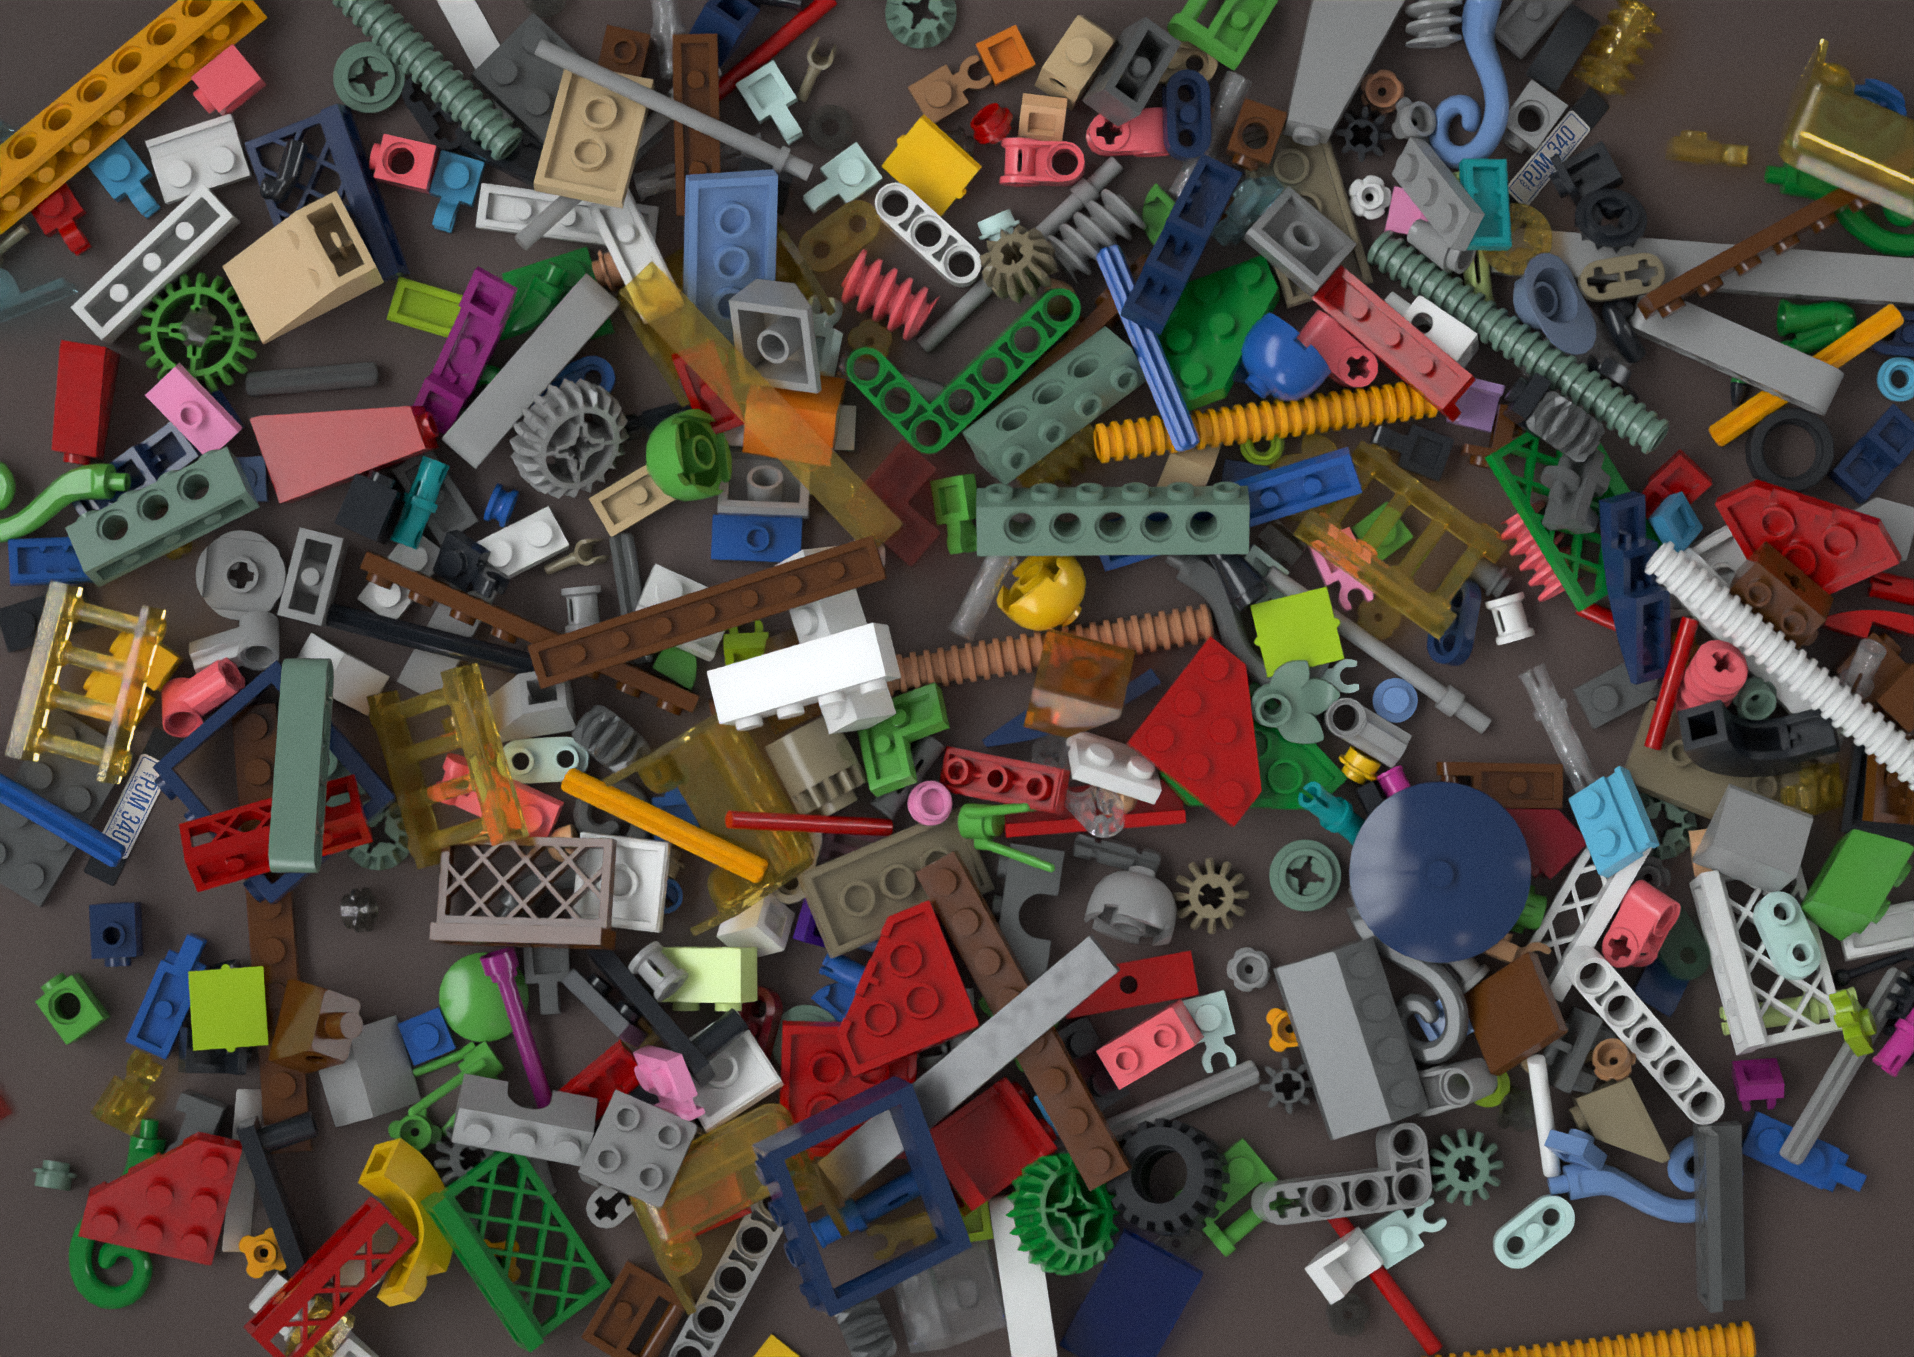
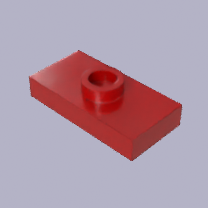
[558,1039,640,1121]

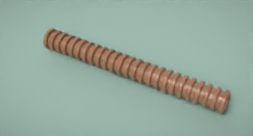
[887,604,1214,696]

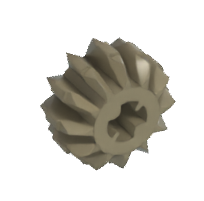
[979,224,1058,304]
[1172,857,1249,934]

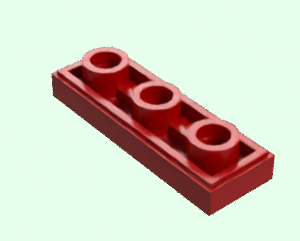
[939,746,1071,815]
[1066,950,1199,1019]

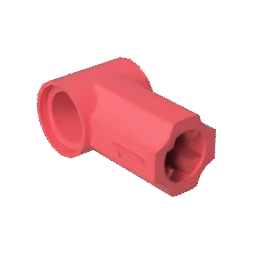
[161,657,245,738]

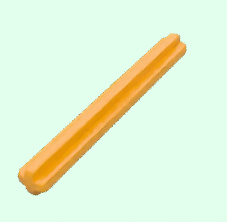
[1708,304,1904,447]
[561,768,768,883]

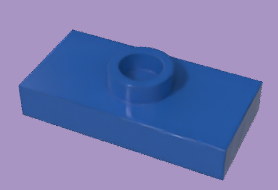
[711,514,803,563]
[8,537,94,586]

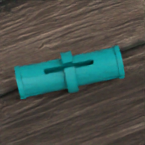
[390,456,450,550]
[1298,782,1365,845]

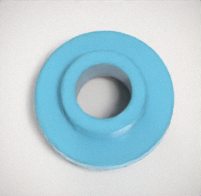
[1876,357,1914,402]

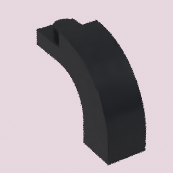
[1677,700,1841,777]

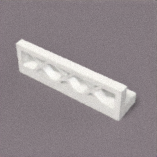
[1526,845,1652,1002]

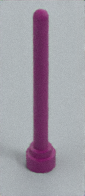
[479,947,552,1109]

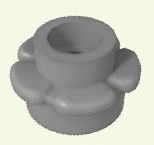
[1227,947,1270,992]

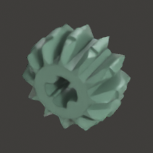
[1429,1128,1504,1206]

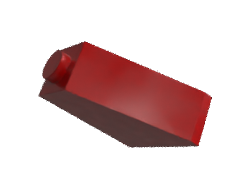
[51,340,121,466]

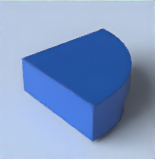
[811,982,854,1022]

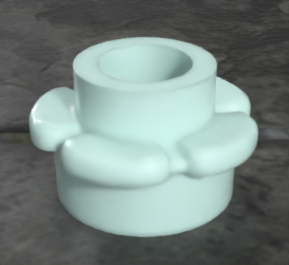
[977,209,1020,241]

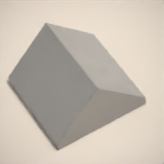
[1243,186,1357,297]
[717,447,812,519]
[1692,783,1813,892]
[318,1015,422,1127]

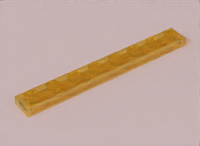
[619,261,904,548]

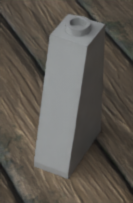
[1283,0,1405,146]

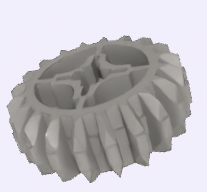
[509,378,629,499]

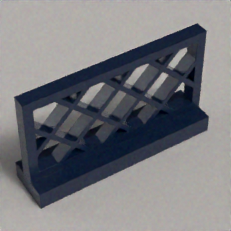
[244,104,410,282]

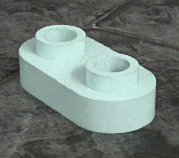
[499,737,590,784]
[1753,891,1821,980]
[1493,1194,1575,1269]

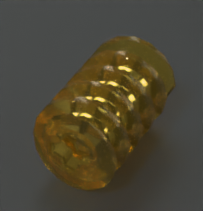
[1573,0,1663,97]
[1015,424,1100,488]

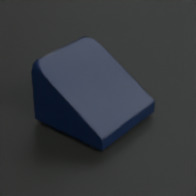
[1631,958,1690,1018]

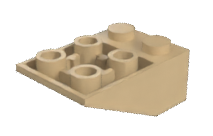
[222,191,384,345]

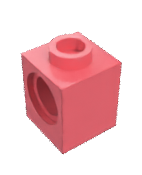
[191,44,267,116]
[369,134,441,194]

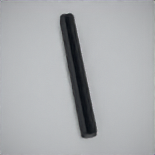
[326,604,535,675]

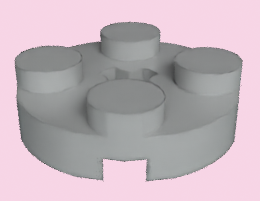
[196,530,288,620]

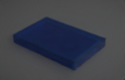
[1059,1228,1204,1357]

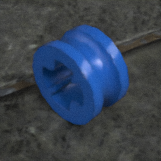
[483,483,519,528]

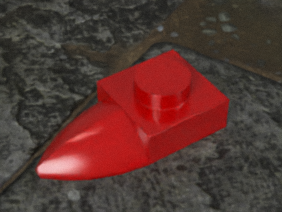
[1641,449,1712,528]

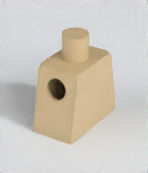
[1035,15,1118,111]

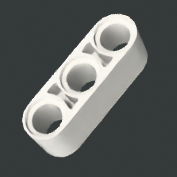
[875,183,982,288]

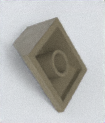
[1569,1077,1671,1163]

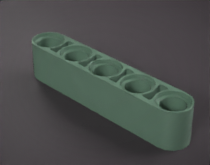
[268,658,334,873]

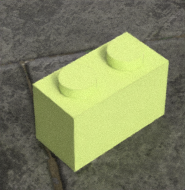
[657,946,757,1011]

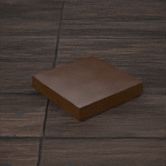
[1464,952,1568,1076]

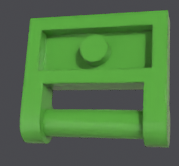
[1167,0,1278,71]
[1174,1137,1295,1258]

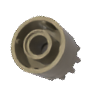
[764,716,868,816]

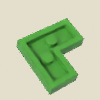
[857,682,950,797]

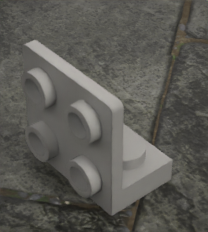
[578,1089,697,1208]

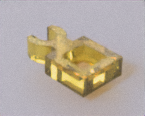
[1665,130,1748,168]

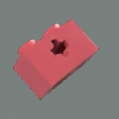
[1096,999,1204,1090]

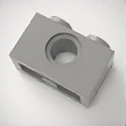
[277,527,350,627]

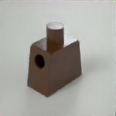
[268,979,363,1073]

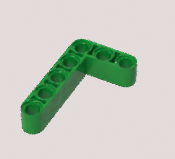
[845,287,1081,454]

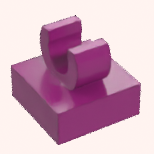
[1731,1058,1784,1111]

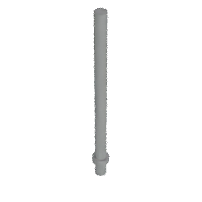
[534,39,814,181]

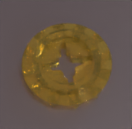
[1482,203,1552,276]

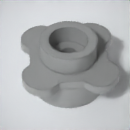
[1392,97,1436,143]

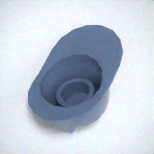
[1513,253,1596,355]

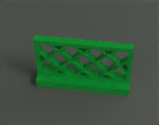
[1485,432,1662,612]
[421,1151,612,1353]

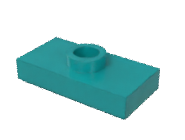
[1459,158,1512,251]

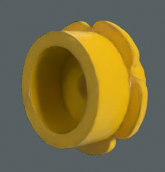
[1339,745,1382,785]

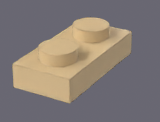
[589,465,677,537]

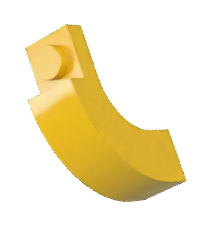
[358,1138,453,1307]

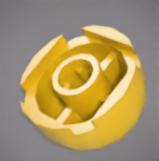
[996,556,1086,631]

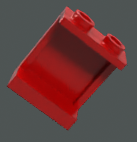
[929,1076,1058,1217]

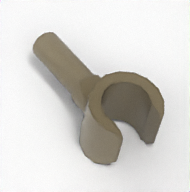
[796,37,837,102]
[0,224,30,267]
[544,538,609,575]

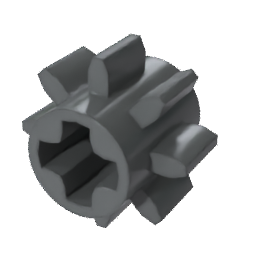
[1258,1057,1312,1114]

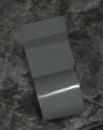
[165,1089,230,1153]

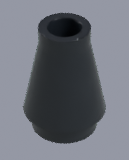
[1208,554,1270,612]

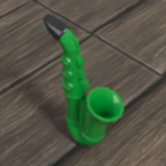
[1730,298,1857,406]

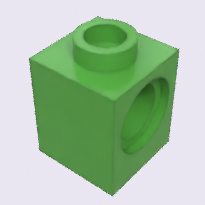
[35,972,111,1045]

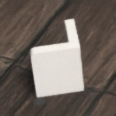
[716,889,795,957]
[1304,1226,1384,1305]

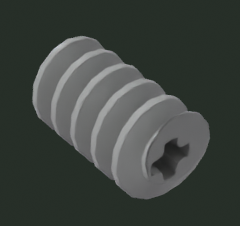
[1405,0,1462,49]
[1046,189,1147,285]

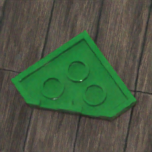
[1156,255,1280,411]
[1158,682,1348,810]

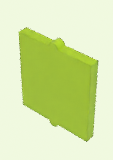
[1250,587,1345,678]
[188,964,268,1052]

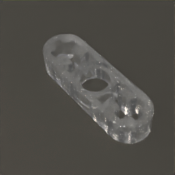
[1031,734,1125,838]

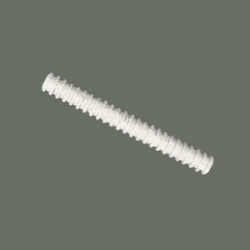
[1645,541,1914,791]

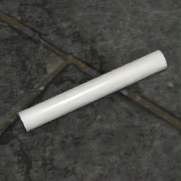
[1527,1054,1561,1177]

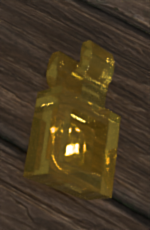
[1780,761,1843,815]
[90,1049,163,1136]
[866,1211,937,1260]

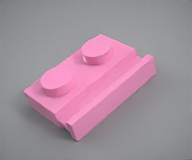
[633,1045,705,1121]

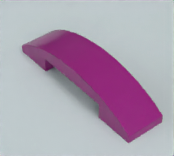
[413,266,518,434]

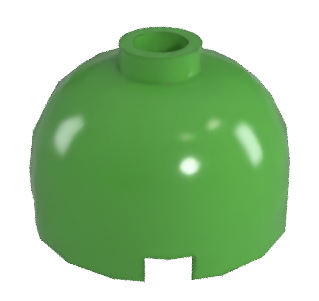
[646,409,732,502]

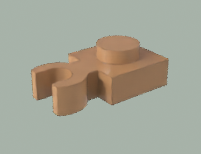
[908,55,992,124]

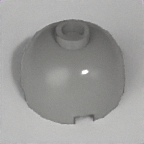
[1084,866,1177,946]

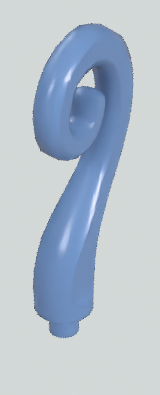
[1428,0,1509,170]
[1547,1135,1743,1223]

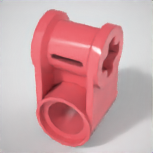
[1085,107,1170,157]
[999,137,1086,187]
[1296,309,1378,388]
[1602,880,1681,968]

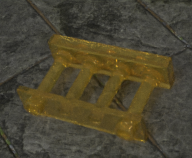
[1293,440,1508,640]
[5,580,167,784]
[366,663,529,869]

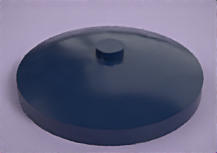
[1349,781,1531,963]

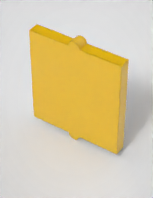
[881,114,982,217]

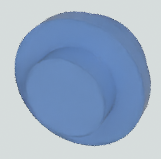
[1372,678,1418,723]

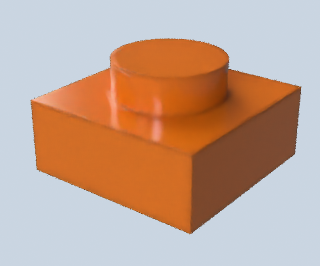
[976,25,1036,87]

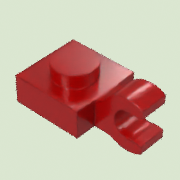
[30,182,92,256]

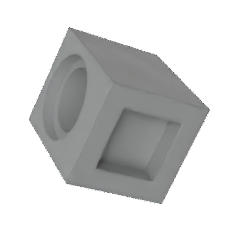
[1501,79,1568,155]

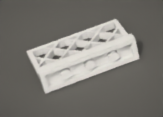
[1689,865,1842,1056]

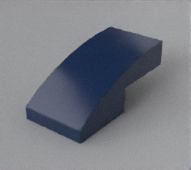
[1827,403,1914,504]

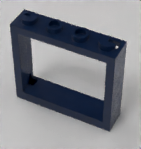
[152,660,398,904]
[752,1076,972,1317]

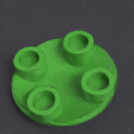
[439,952,529,1042]

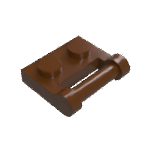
[581,1259,697,1357]

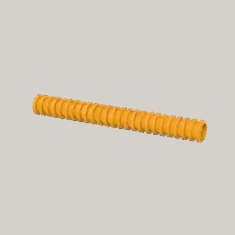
[1093,382,1438,463]
[1421,1321,1756,1357]

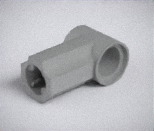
[189,610,279,673]
[1321,697,1412,769]

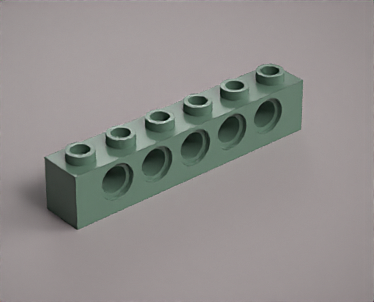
[976,481,1250,556]

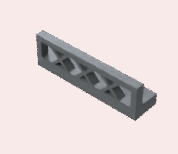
[1693,1121,1745,1313]

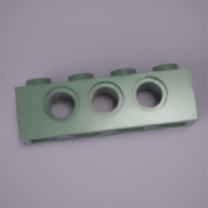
[962,326,1147,486]
[65,447,260,587]

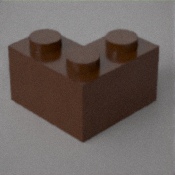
[1829,632,1914,733]

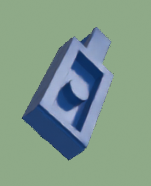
[125,933,207,1060]
[1742,1111,1867,1192]

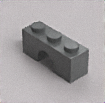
[991,843,1065,983]

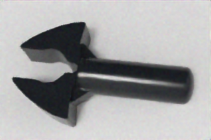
[1586,354,1639,404]

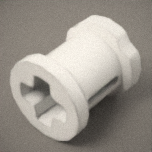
[1485,592,1535,645]

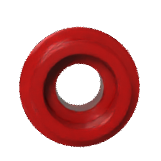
[970,103,1013,144]

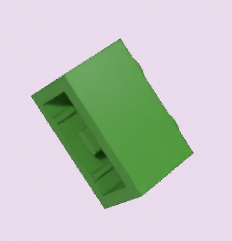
[1800,829,1914,941]

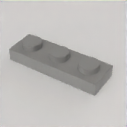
[1392,137,1485,251]

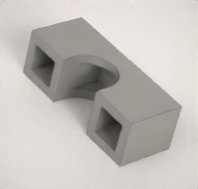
[451,1073,597,1166]

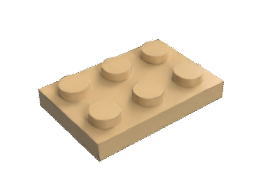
[533,69,655,209]

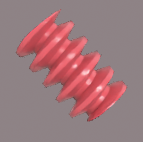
[841,249,940,342]
[1500,500,1585,602]
[1675,640,1748,716]

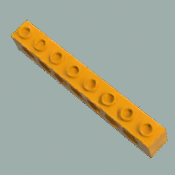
[0,0,267,235]

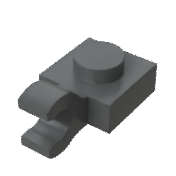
[523,947,571,1015]

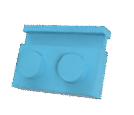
[1568,766,1660,878]

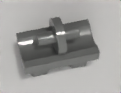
[1540,449,1611,535]
[1542,1006,1616,1094]

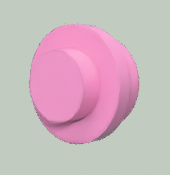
[907,781,953,826]

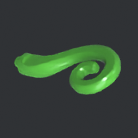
[0,461,131,543]

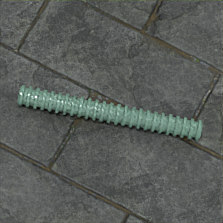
[332,0,523,161]
[1367,230,1669,455]

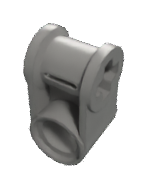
[1417,1058,1498,1117]

